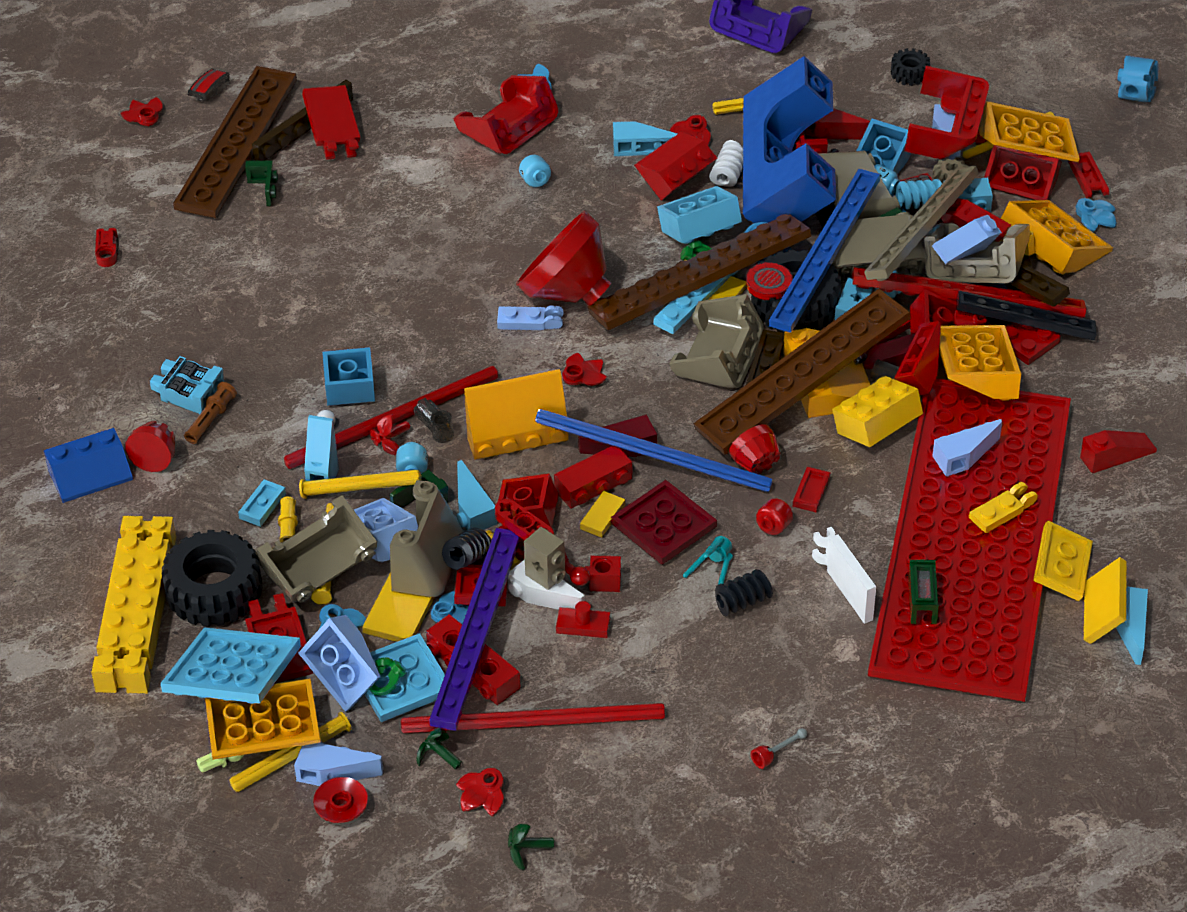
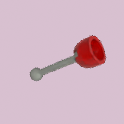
[750,728,807,769]

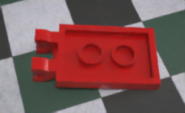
[302,85,360,159]
[245,593,314,684]

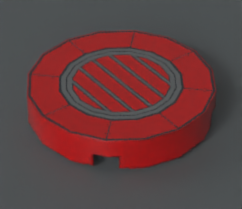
[746,262,792,300]

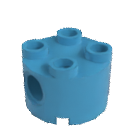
[1117,56,1159,102]

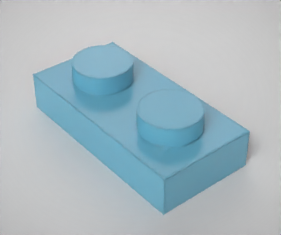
[238,479,286,527]

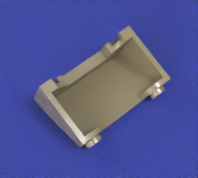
[819,151,900,219]
[831,212,926,281]
[924,223,1030,283]
[669,294,764,389]
[390,480,463,597]
[257,495,377,603]

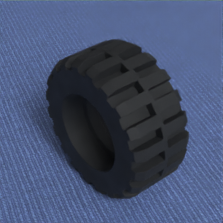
[751,249,841,333]
[162,530,262,627]

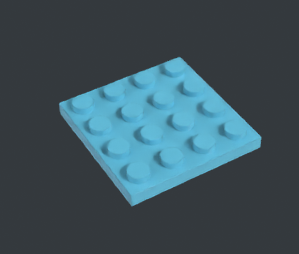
[161,627,301,704]

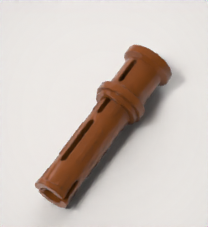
[184,382,237,444]

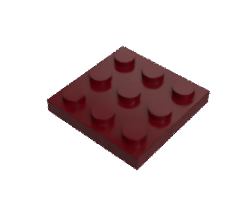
[611,480,717,565]

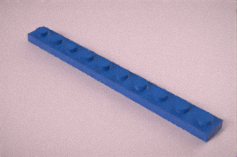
[769,169,880,333]

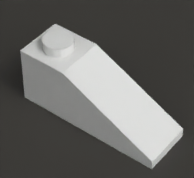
[508,559,585,610]

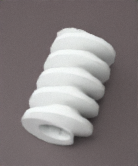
[709,140,743,187]

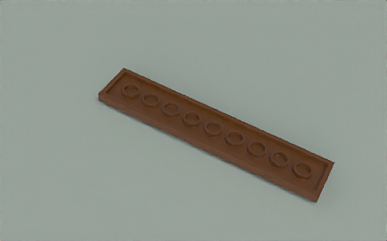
[173,66,297,218]
[587,214,812,331]
[693,288,911,455]

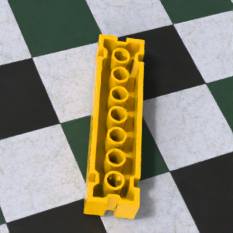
[91,516,176,694]

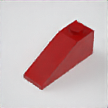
[894,321,941,395]
[1080,430,1157,474]

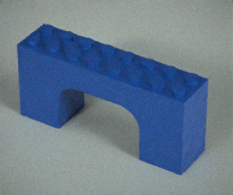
[743,56,836,223]

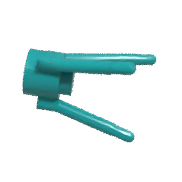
[683,536,733,584]

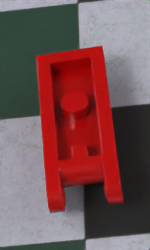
[1068,151,1109,199]

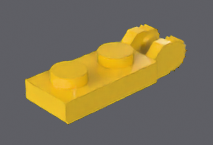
[969,482,1038,533]

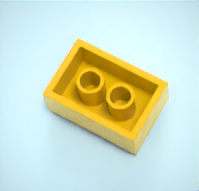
[832,376,923,447]

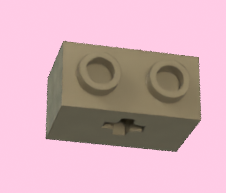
[524,527,565,590]

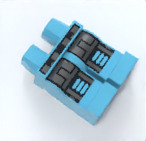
[150,356,224,414]

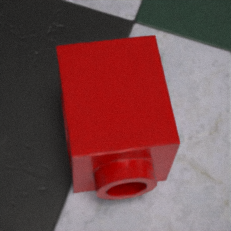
[585,555,621,592]

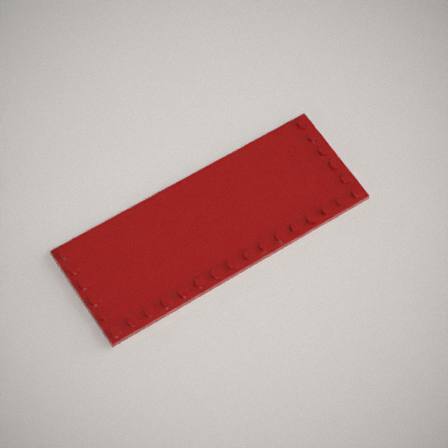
[868,378,1071,702]

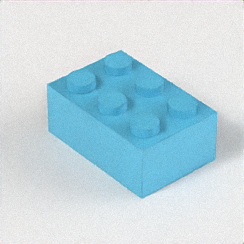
[657,186,742,244]

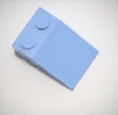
[354,498,418,562]
[298,615,380,712]

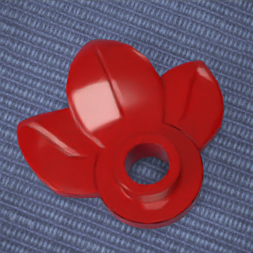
[121,97,163,126]
[670,115,711,145]
[562,353,607,386]
[456,768,504,816]

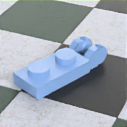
[497,305,564,330]

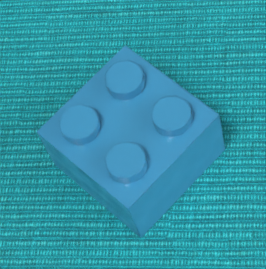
[322,347,375,406]

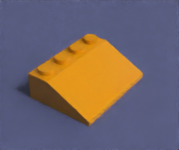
[979,101,1080,162]
[1001,200,1113,274]
[939,325,1021,401]
[783,328,870,418]
[464,369,569,460]
[205,679,321,760]

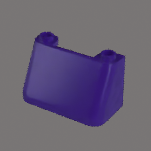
[709,0,813,53]

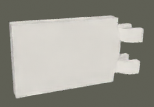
[812,527,876,624]

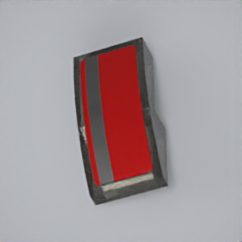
[188,69,230,101]

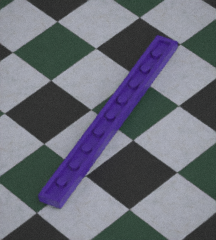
[430,528,521,731]

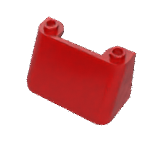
[453,75,558,154]

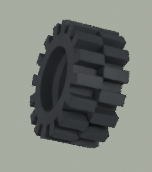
[891,48,930,86]

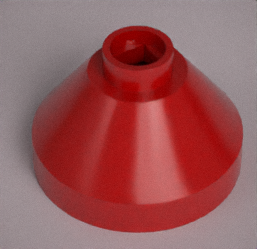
[516,210,611,306]

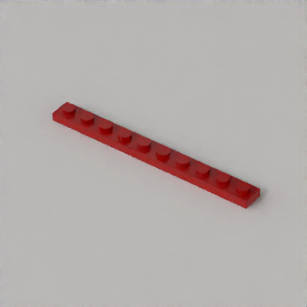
[852,267,1086,318]

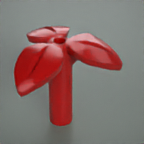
[369,415,410,455]

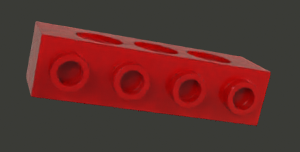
[426,614,520,705]

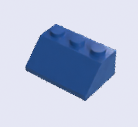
[44,428,133,503]

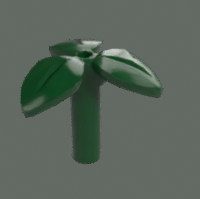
[416,728,462,769]
[508,824,554,870]

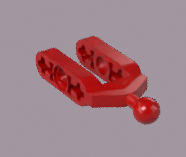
[495,499,590,586]

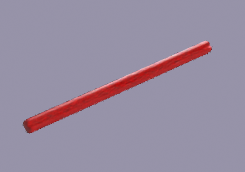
[284,366,498,469]
[401,703,665,733]

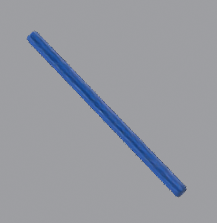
[535,409,772,492]

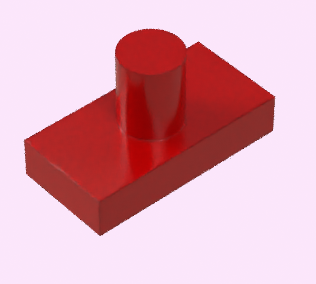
[556,601,610,638]

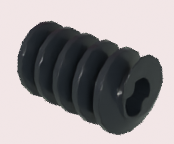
[442,528,491,570]
[715,569,773,616]

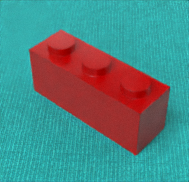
[554,446,632,509]

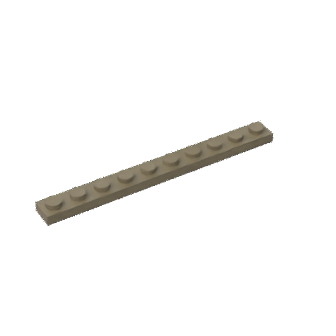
[864,166,979,281]

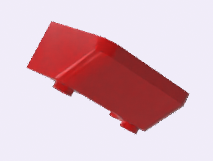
[904,66,989,159]

